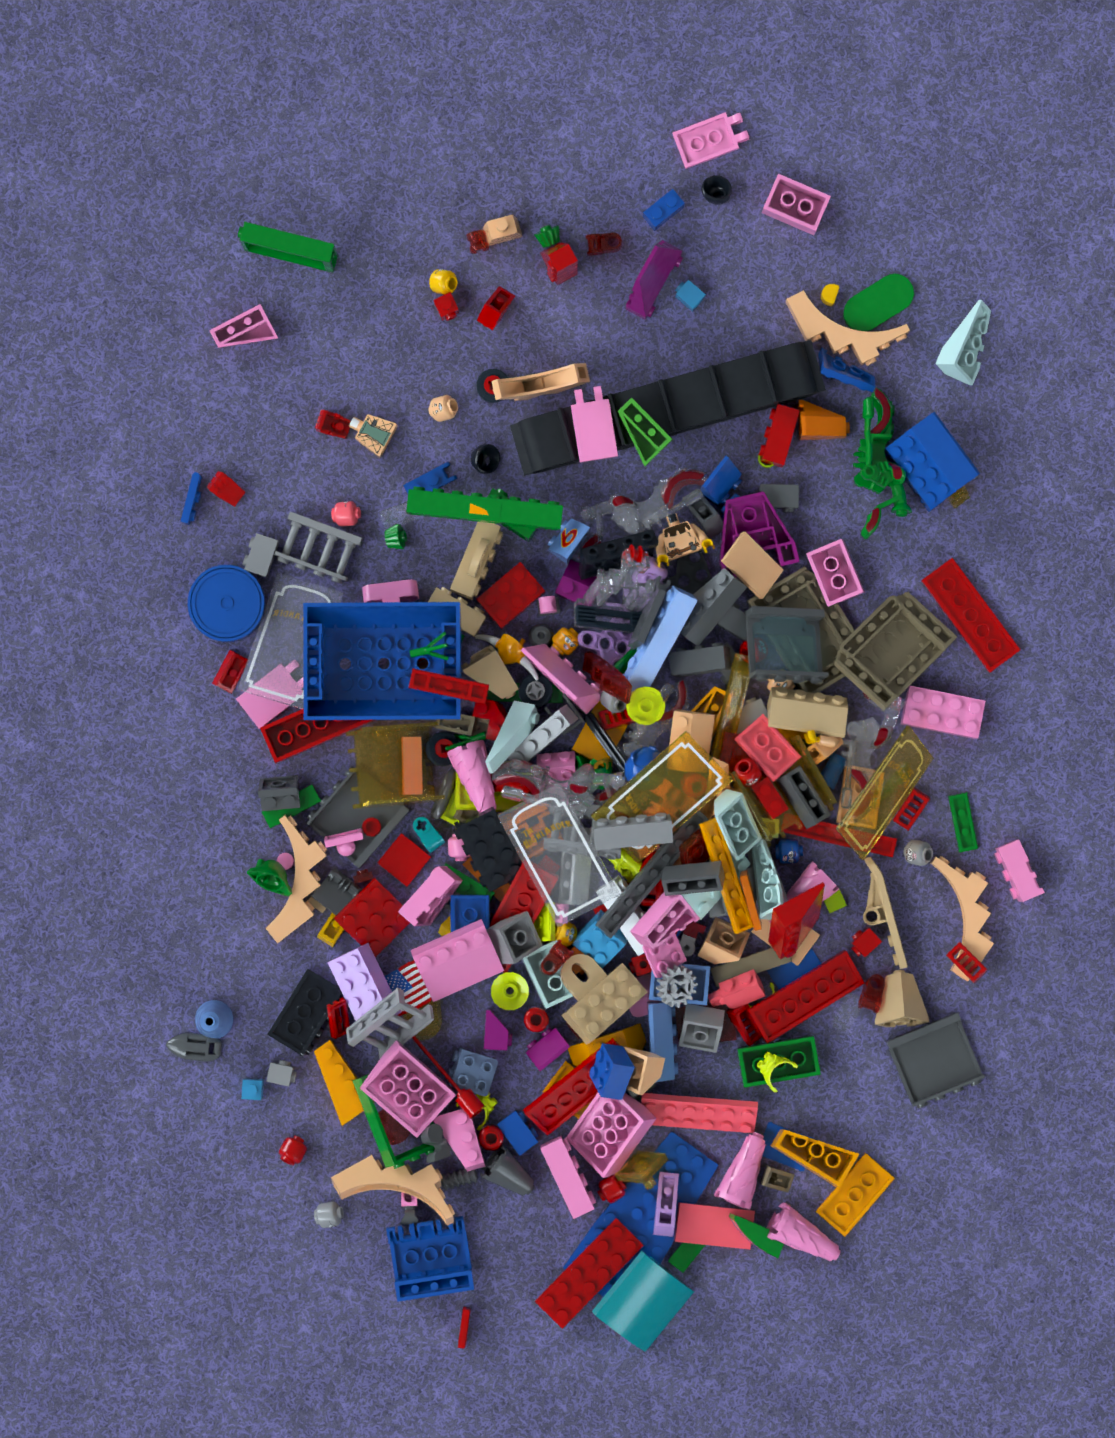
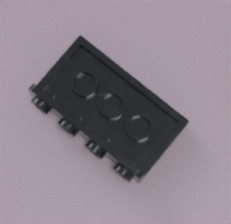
[579,529,658,580]
[453,807,522,892]
[267,968,344,1057]

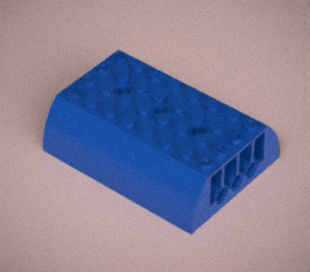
[303,602,462,720]

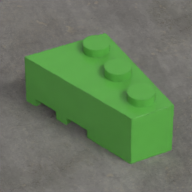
[618,398,673,467]

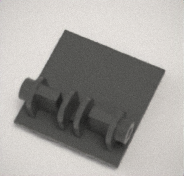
[311,868,363,915]

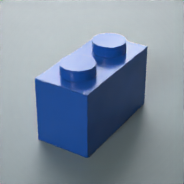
[643,189,685,231]
[497,1110,539,1156]

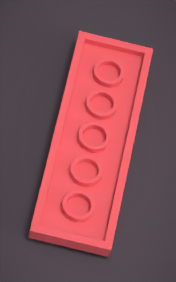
[641,1093,758,1133]

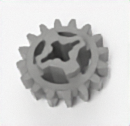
[656,965,698,1008]

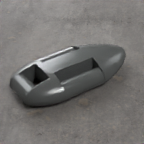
[431,768,456,819]
[166,1033,222,1062]

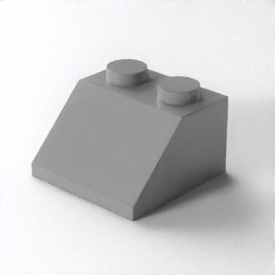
[487,911,543,964]
[679,1004,725,1053]

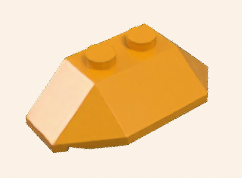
[568,1023,646,1067]

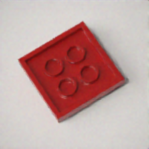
[334,878,410,957]

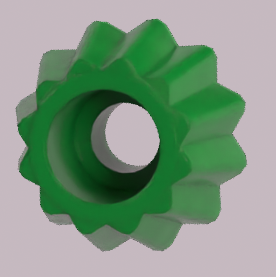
[534,225,560,248]
[384,524,407,550]

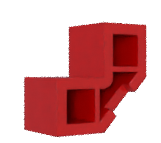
[472,699,507,741]

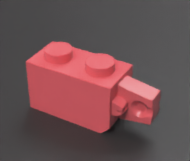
[708,969,766,1009]

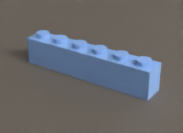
[618,586,698,695]

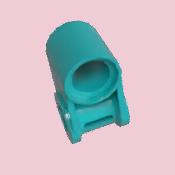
[413,817,445,853]

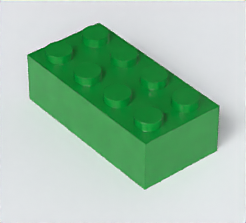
[736,1035,821,1088]

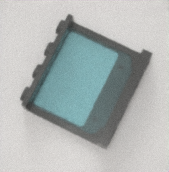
[745,606,829,684]

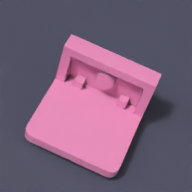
[537,751,578,798]
[642,933,687,978]

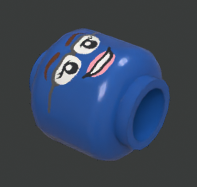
[775,839,803,864]

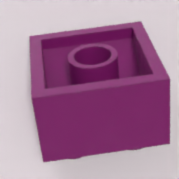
[555,560,605,606]
[484,1009,512,1051]
[526,1027,570,1071]

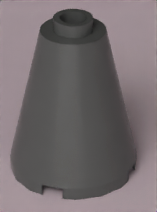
[480,1145,535,1196]

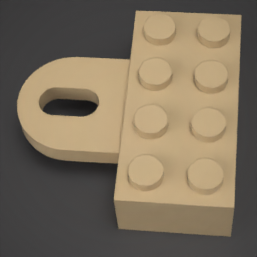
[450,522,503,600]
[560,954,647,1045]

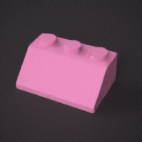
[806,539,865,607]

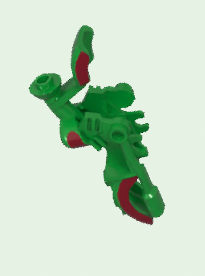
[853,387,912,540]

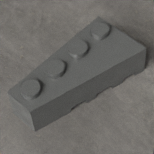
[680,568,747,646]

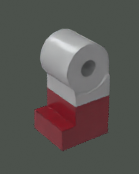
[679,921,706,956]

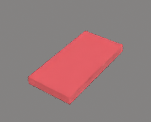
[674,1202,755,1250]

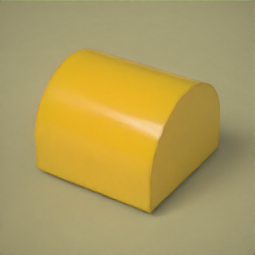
[821,284,840,307]

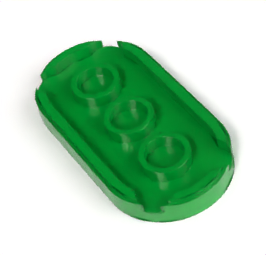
[843,274,914,332]

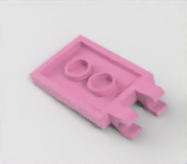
[672,112,750,169]
[571,386,618,463]
[236,660,304,729]

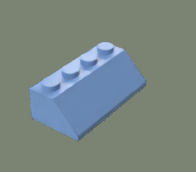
[647,1001,678,1082]

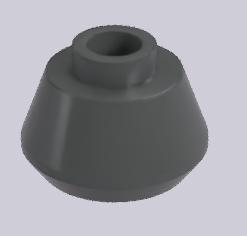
[528,623,554,647]

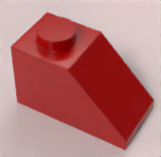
[477,286,515,330]

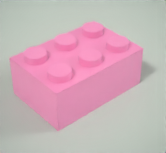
[762,174,831,235]

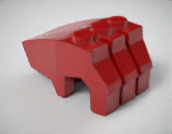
[315,410,351,439]
[206,471,246,507]

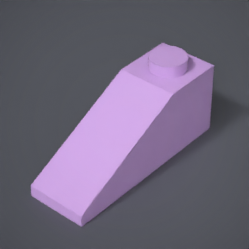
[653,1172,679,1237]

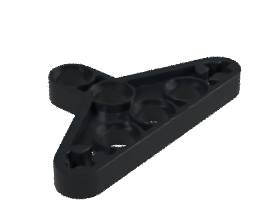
[663,550,712,597]

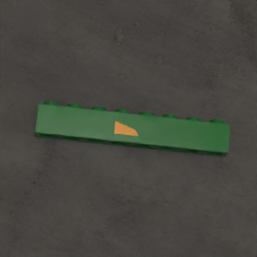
[406,486,563,531]

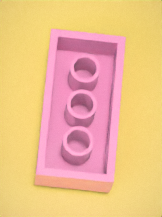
[900,686,986,739]
[540,1136,596,1219]

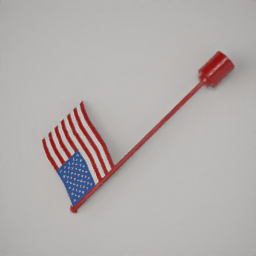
[384,960,485,1119]

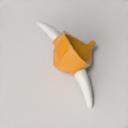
[475,634,539,681]

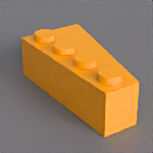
[314,1039,375,1126]
[770,1129,859,1187]

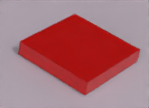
[377,833,431,887]

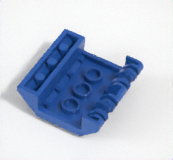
[884,411,980,512]
[386,1216,474,1302]

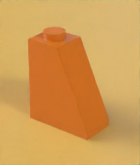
[798,400,850,440]

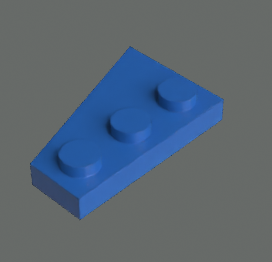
[818,347,876,392]

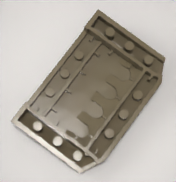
[747,567,855,693]
[834,592,957,711]

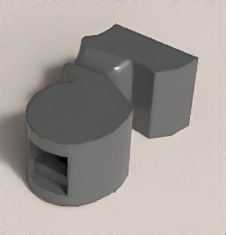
[421,1124,451,1163]

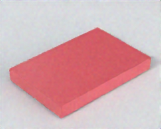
[734,714,802,782]

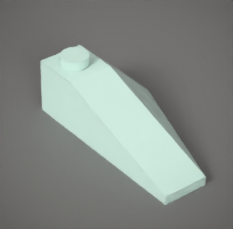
[935,300,991,385]
[485,701,539,774]
[751,839,788,920]

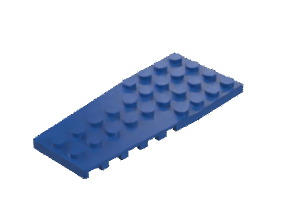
[563,1131,718,1297]

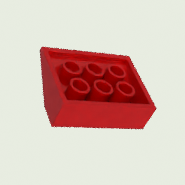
[768,882,825,960]

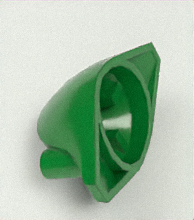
[247,859,292,897]

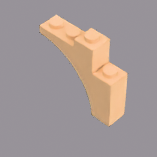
[492,363,590,401]

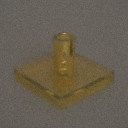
[615,1151,668,1190]

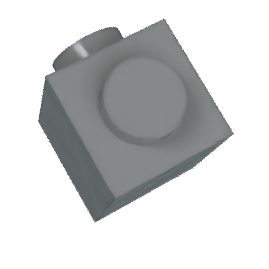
[266,1060,297,1087]

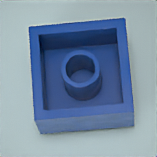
[590,1043,635,1100]

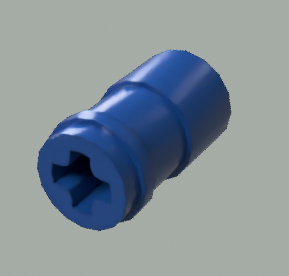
[817,753,848,790]

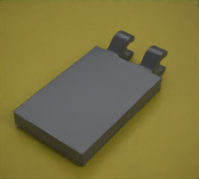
[628,576,671,649]

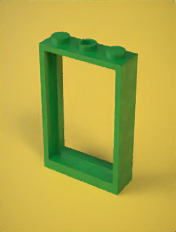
[238,222,338,273]
[352,1073,435,1169]

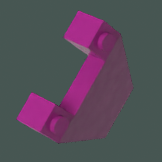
[625,240,683,320]
[719,492,800,577]

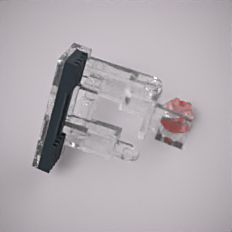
[574,545,655,633]

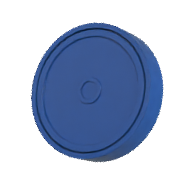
[187,565,266,642]

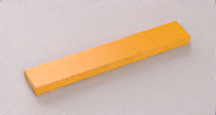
[699,818,754,934]

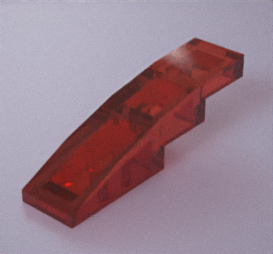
[582,651,632,704]

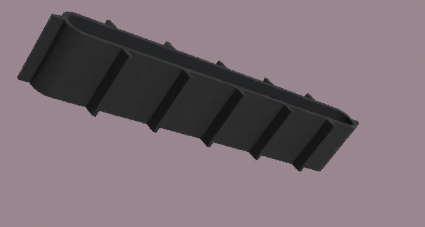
[510,340,826,476]

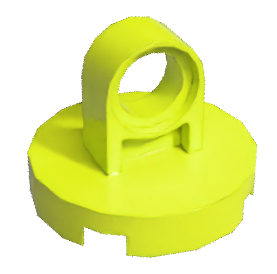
[626,686,665,725]

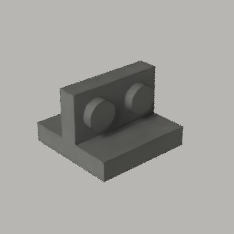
[258,775,300,811]

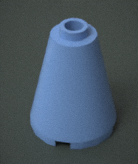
[195,1000,233,1038]

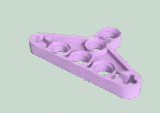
[577,602,640,688]

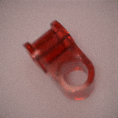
[585,232,622,256]
[539,939,574,976]
[858,974,885,1014]

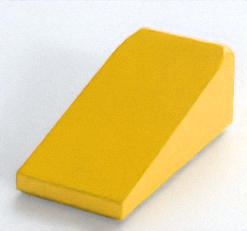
[317,913,344,947]

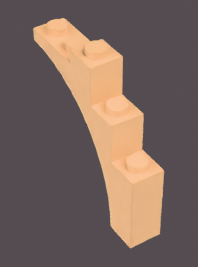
[786,290,910,366]
[266,814,327,944]
[930,856,994,981]
[331,1155,455,1226]

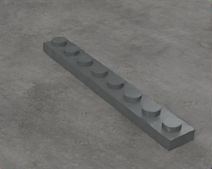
[595,808,709,938]

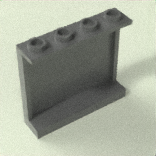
[307,765,410,869]
[885,1012,985,1108]

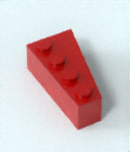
[540,242,578,285]

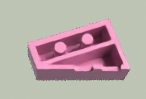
[209,304,278,348]
[994,839,1045,902]
[398,866,463,926]
[630,892,700,949]
[433,1109,486,1172]

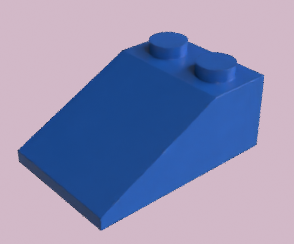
[700,456,742,506]

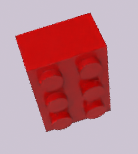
[477,562,545,629]

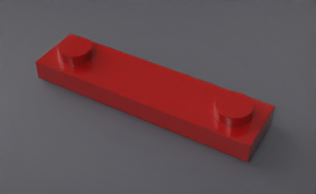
[408,668,489,704]

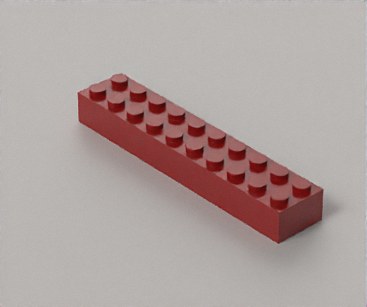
[260,658,428,764]

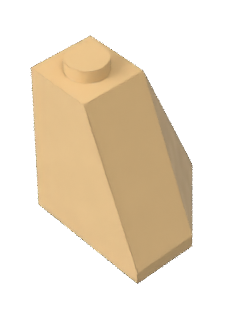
[461,644,518,699]
[875,970,929,1027]

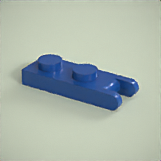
[403,462,458,494]
[180,472,202,525]

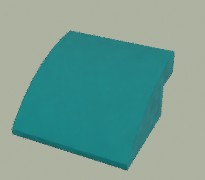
[592,1251,694,1352]

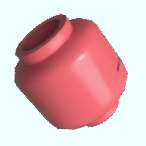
[331,501,361,527]

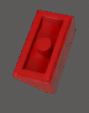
[212,650,249,694]

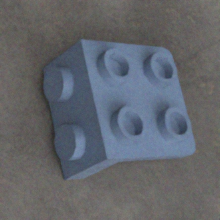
[446,1047,498,1096]

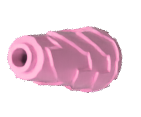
[447,740,496,813]
[769,861,839,923]
[714,1132,766,1210]
[766,1203,841,1261]

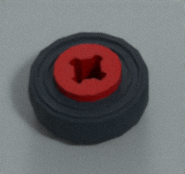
[476,368,508,403]
[425,732,459,766]

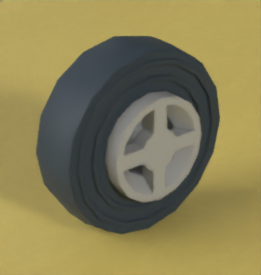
[518,674,553,708]

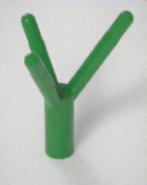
[410,632,449,660]
[445,731,487,750]

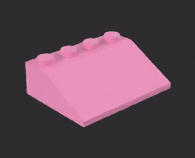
[521,644,601,715]
[410,919,504,1002]
[360,1040,456,1138]
[566,1093,657,1178]

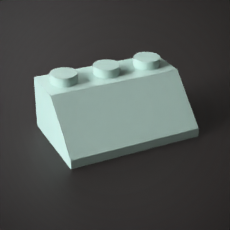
[714,789,762,862]
[522,940,573,1009]

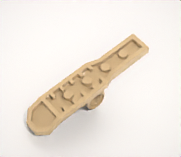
[863,856,908,969]

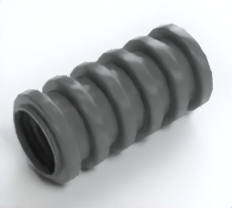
[441,1168,478,1191]

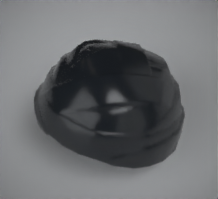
[701,175,732,205]
[471,444,500,474]

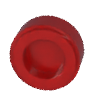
[362,817,382,837]

